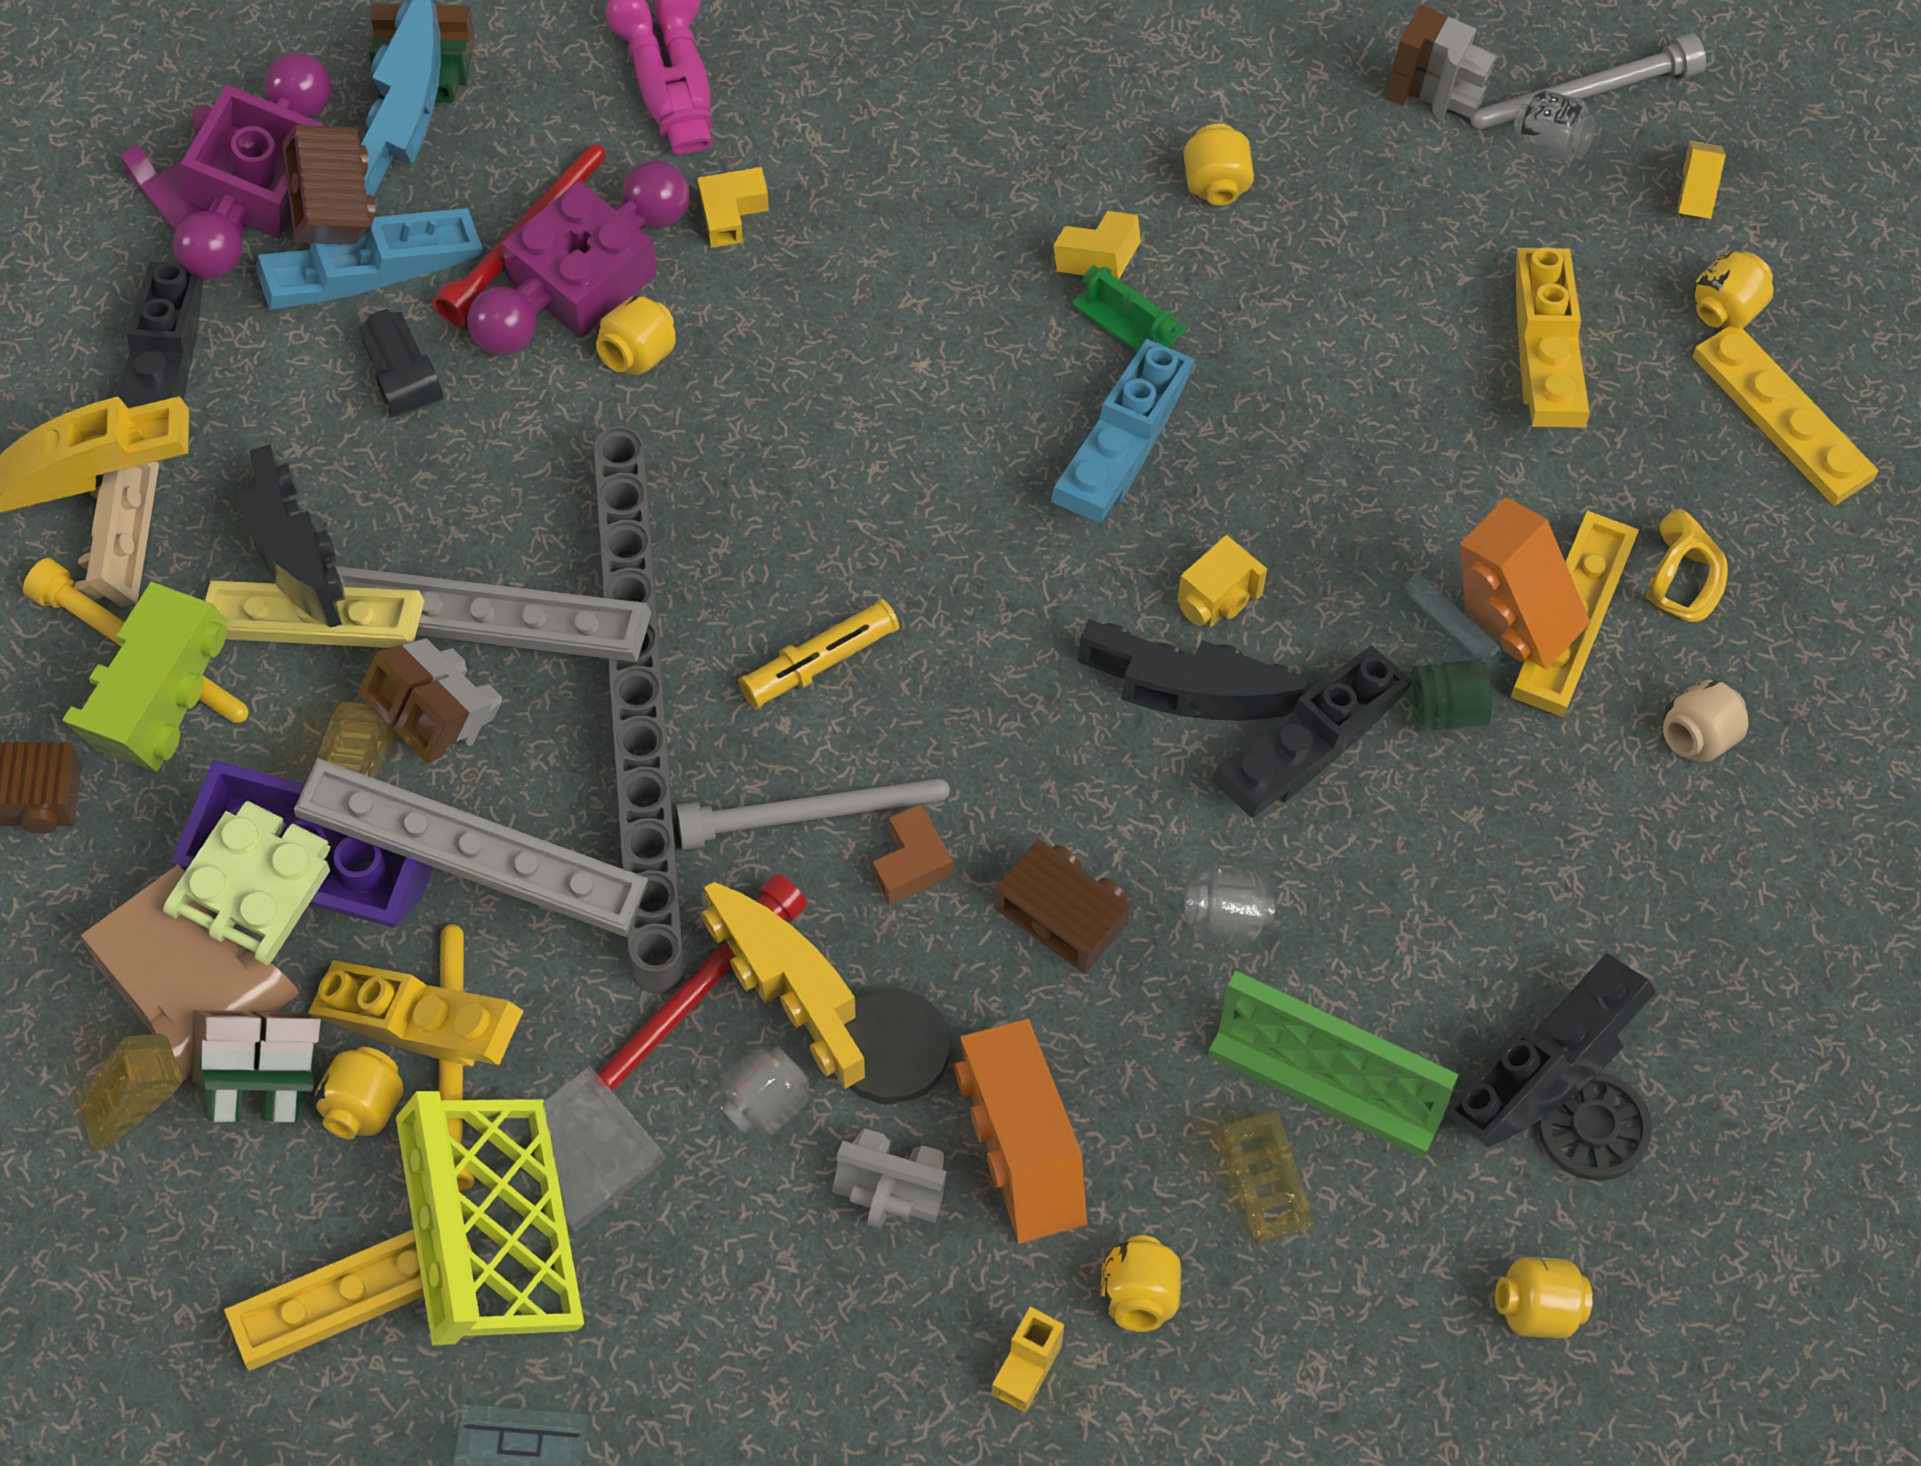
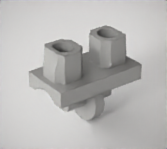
[832,1128,947,1229]

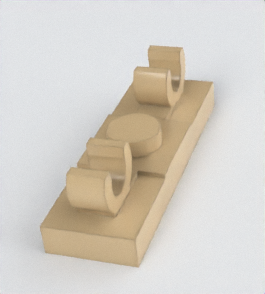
[74,461,159,608]

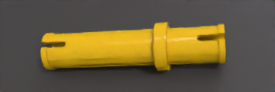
[738,599,899,709]

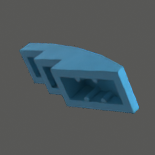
[255,208,483,310]

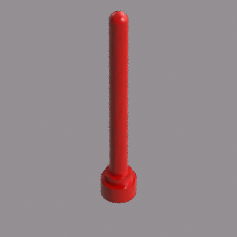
[431,144,606,328]
[595,873,808,1093]

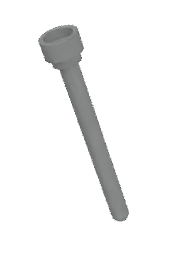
[1470,33,1706,129]
[675,779,950,850]

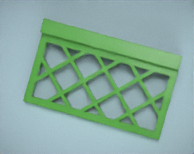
[1208,971,1459,1159]

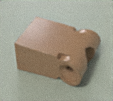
[81,864,299,1085]

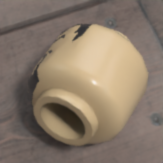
[1663,679,1749,763]

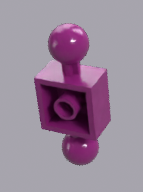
[173,53,331,279]
[467,161,689,356]

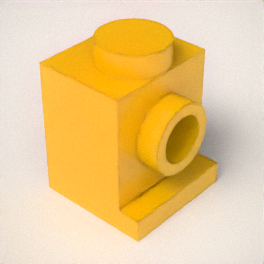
[1177,535,1267,629]

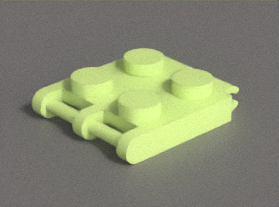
[163,801,331,965]

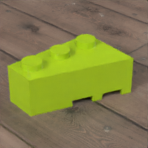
[62,582,227,773]

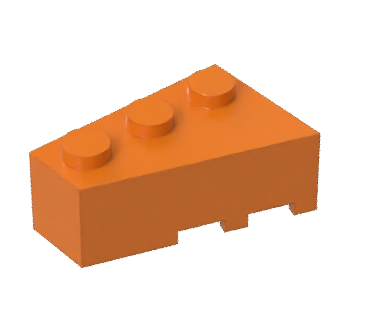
[1460,497,1591,669]
[954,1018,1087,1244]

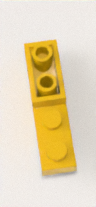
[1516,247,1590,428]
[0,396,189,513]
[701,882,865,1089]
[308,960,523,1067]

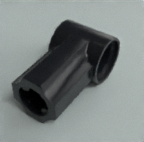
[359,309,443,418]

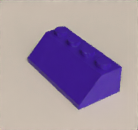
[171,760,434,928]

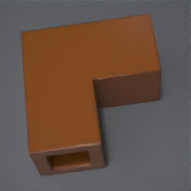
[873,804,954,904]

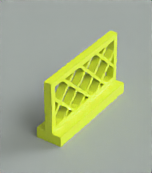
[396,1091,584,1345]

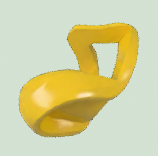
[1645,509,1728,622]

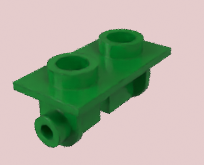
[1071,265,1187,352]

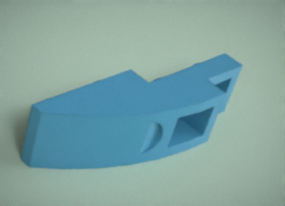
[361,0,441,197]
[1051,339,1195,524]

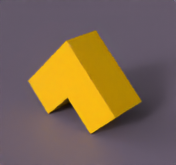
[1677,141,1726,219]
[697,167,769,248]
[1053,211,1141,280]
[991,1307,1064,1413]

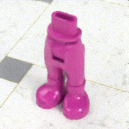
[605,0,713,155]

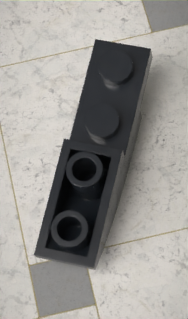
[116,261,203,409]
[236,445,346,628]
[1078,619,1308,721]
[1211,645,1412,818]
[1444,953,1656,1148]

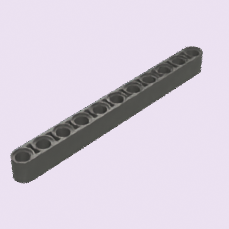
[594,426,685,994]

